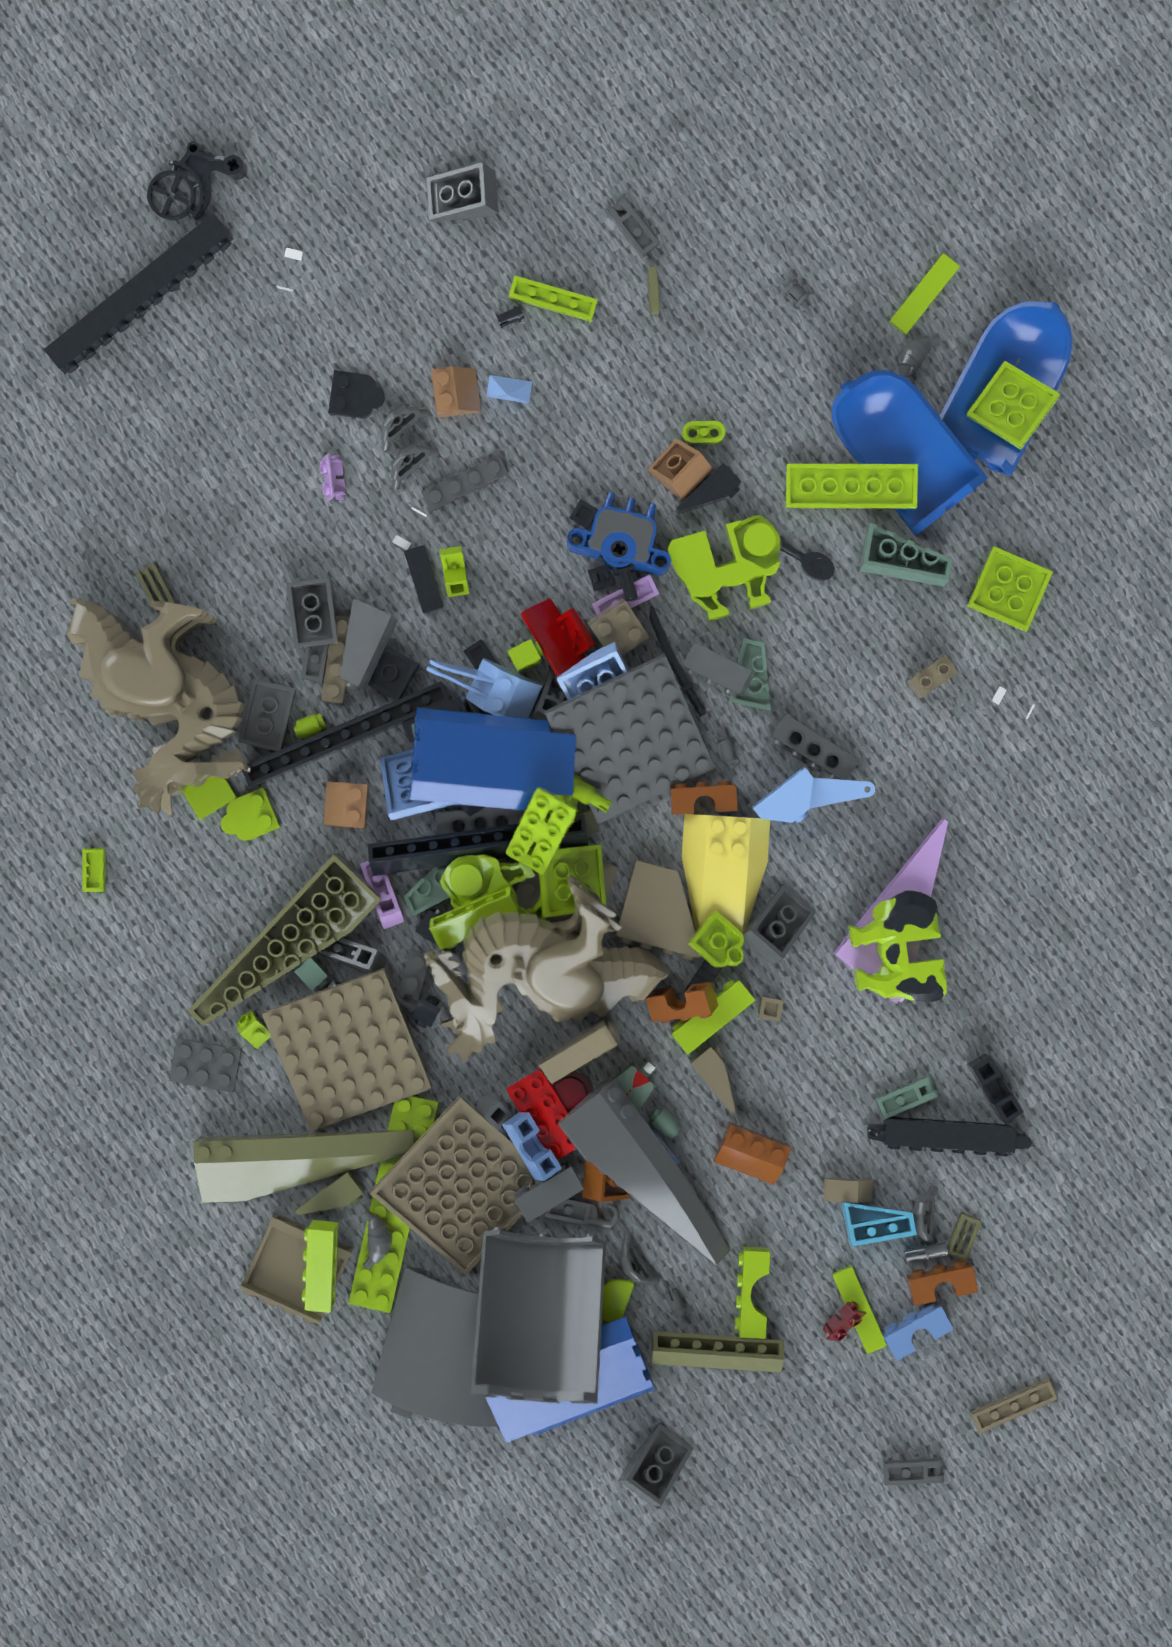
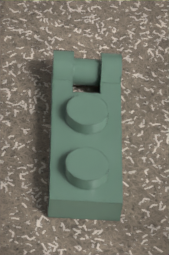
[875,1075,939,1119]

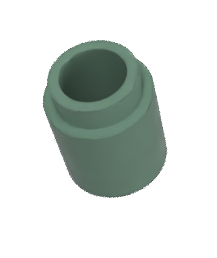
[649,1107,682,1139]

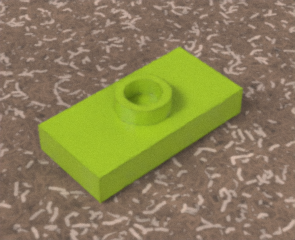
[82,848,106,892]

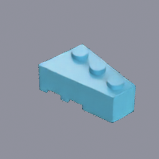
[841,1202,917,1246]

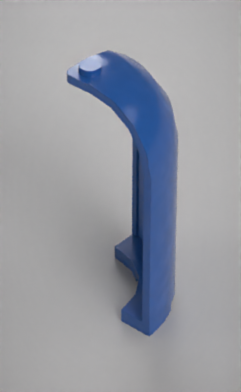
[939,301,1073,476]
[832,370,988,536]

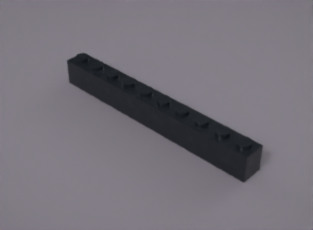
[43,213,233,374]
[242,681,451,788]
[368,815,589,876]

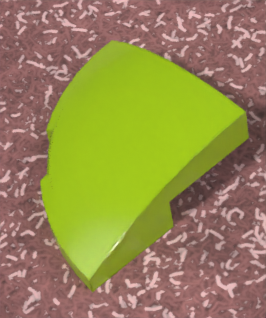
[602,1279,634,1323]

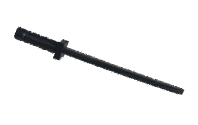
[649,606,707,717]

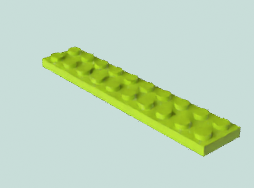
[348,1095,439,1313]

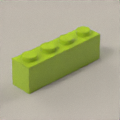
[429,886,521,950]
[670,979,756,1055]
[302,1220,338,1313]

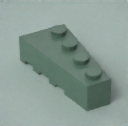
[859,522,953,587]

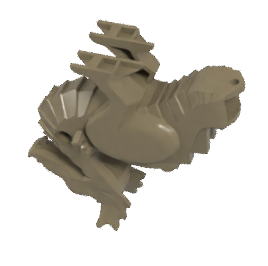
[66,598,251,816]
[424,875,671,1062]

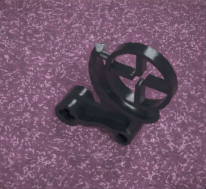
[147,141,248,221]

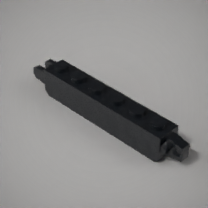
[867,1117,1033,1156]

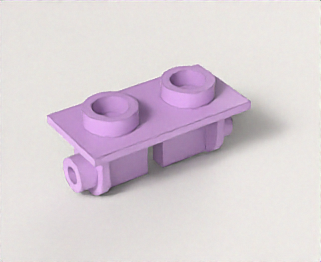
[320,454,346,501]

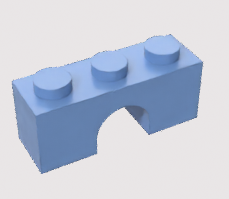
[502,1112,562,1181]
[882,1302,954,1361]

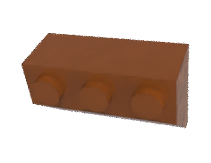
[713,1121,792,1185]
[582,1160,631,1202]

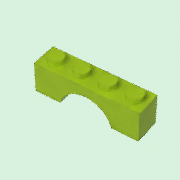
[734,1246,770,1339]

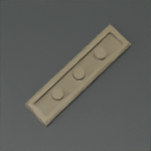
[970,1378,1058,1434]

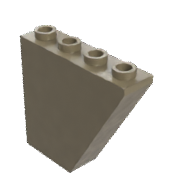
[616,860,701,961]
[539,1017,619,1084]

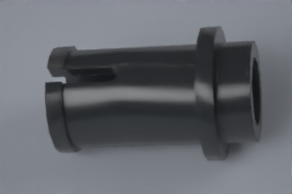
[496,306,525,328]

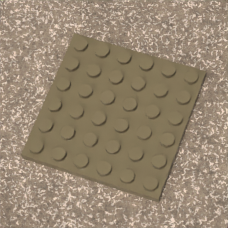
[262,968,432,1131]
[370,1095,535,1275]

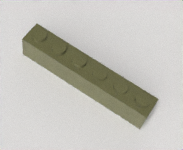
[651,1331,784,1373]

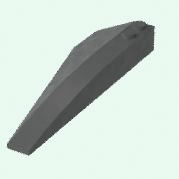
[558,1079,730,1265]

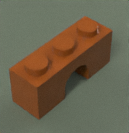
[670,781,738,815]
[645,982,719,1023]
[906,1260,978,1306]

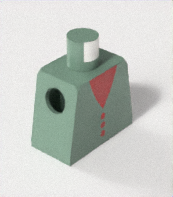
[611,1060,657,1112]

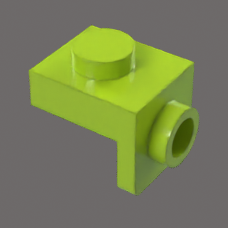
[236,1010,271,1049]

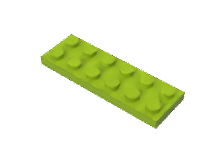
[786,464,918,509]

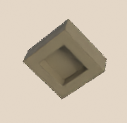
[758,996,784,1022]

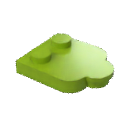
[221,787,281,841]
[688,910,744,968]

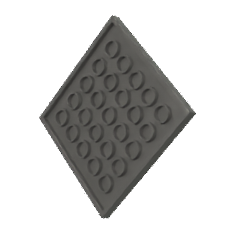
[544,654,715,824]

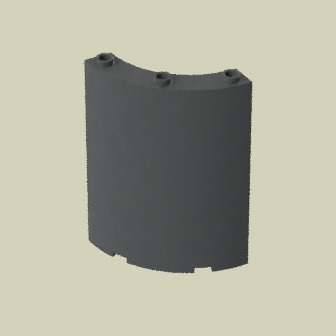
[471,1227,606,1404]

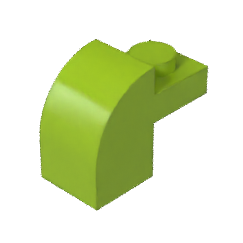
[440,546,469,597]

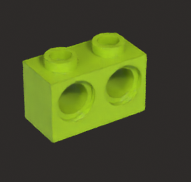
[508,639,543,673]

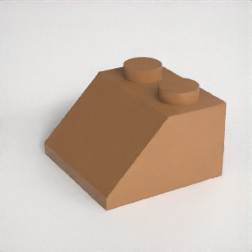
[431,366,481,418]
[647,438,713,501]
[323,782,370,828]

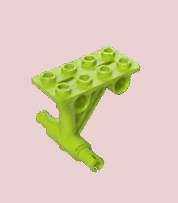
[506,774,613,875]

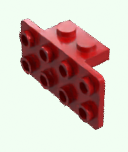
[521,599,596,677]
[507,1069,576,1159]

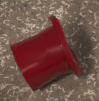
[553,1071,592,1112]

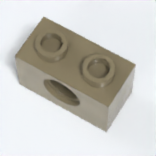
[906,655,958,699]

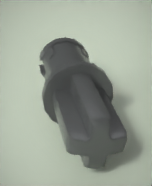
[904,1241,949,1262]

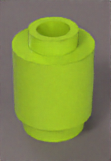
[293,713,327,740]

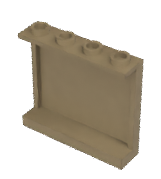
[240,1213,353,1324]

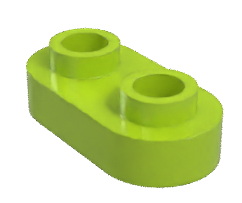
[682,421,726,445]

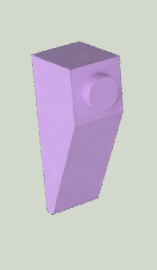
[360,861,404,929]

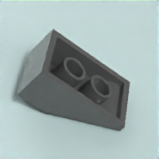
[426,162,498,221]
[286,577,339,649]
[742,884,816,965]
[618,1423,694,1506]

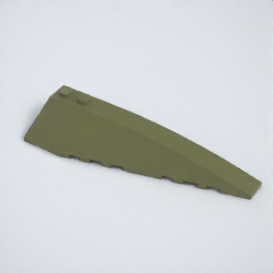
[188,853,382,1026]
[193,1130,414,1203]

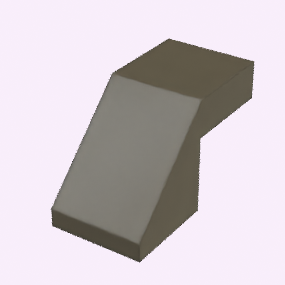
[823,1177,873,1203]

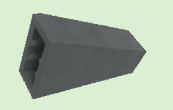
[340,599,398,691]

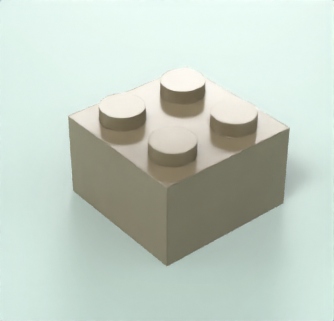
[586,598,649,656]

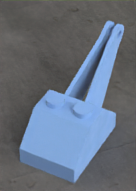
[426,658,543,719]
[752,767,875,823]

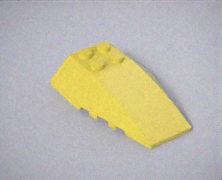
[682,814,770,933]

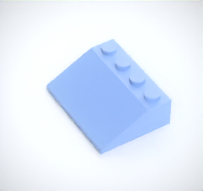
[557,642,629,700]

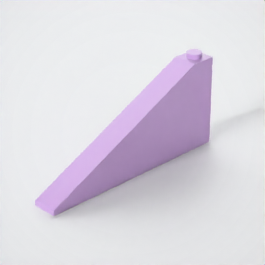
[833,819,948,1004]

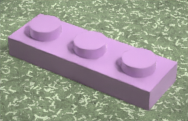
[592,574,659,615]

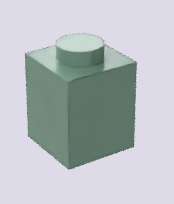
[294,956,330,991]

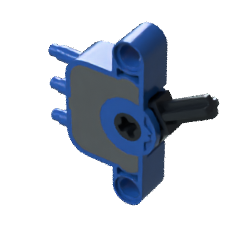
[567,492,671,602]

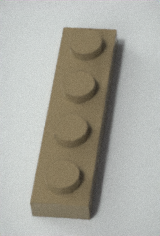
[321,615,350,704]

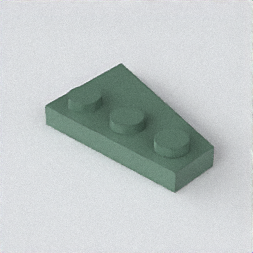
[728,638,771,711]
[403,866,450,917]

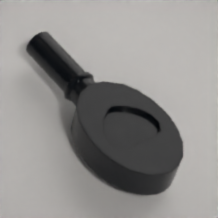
[780,542,835,581]

